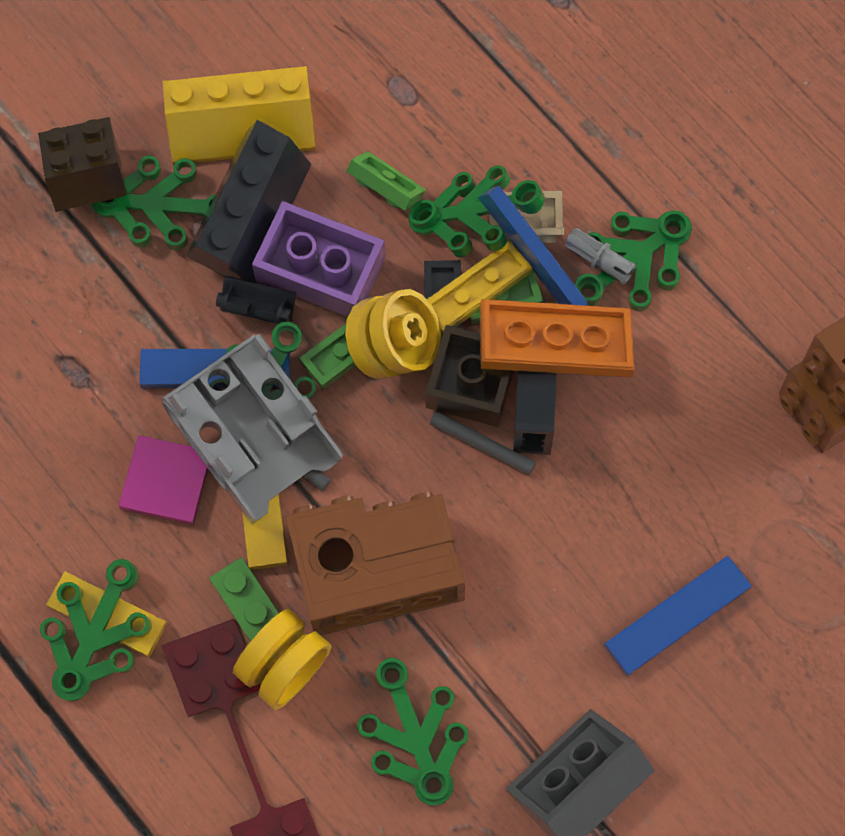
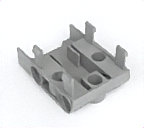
[162,334,343,524]

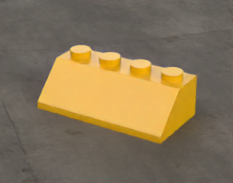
[162,66,316,165]

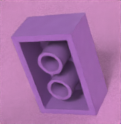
[252,201,386,317]

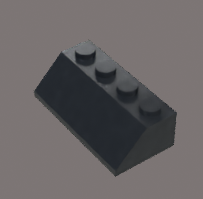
[186,120,311,283]

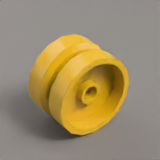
[345,289,441,380]
[232,608,332,711]

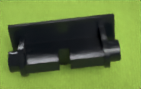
[216,276,296,325]

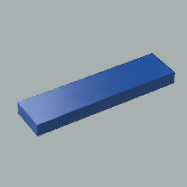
[478,186,588,306]
[139,348,290,389]
[604,556,752,677]

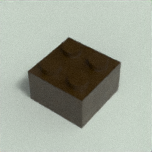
[38,117,127,212]
[425,325,514,427]

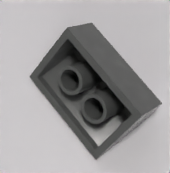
[505,709,655,836]

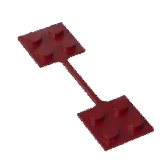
[161,619,319,836]

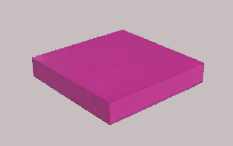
[119,435,209,526]

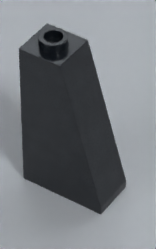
[513,371,556,455]

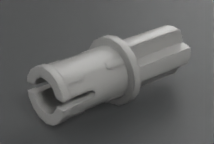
[565,228,636,285]

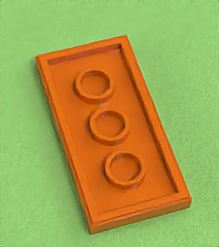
[480,299,635,378]

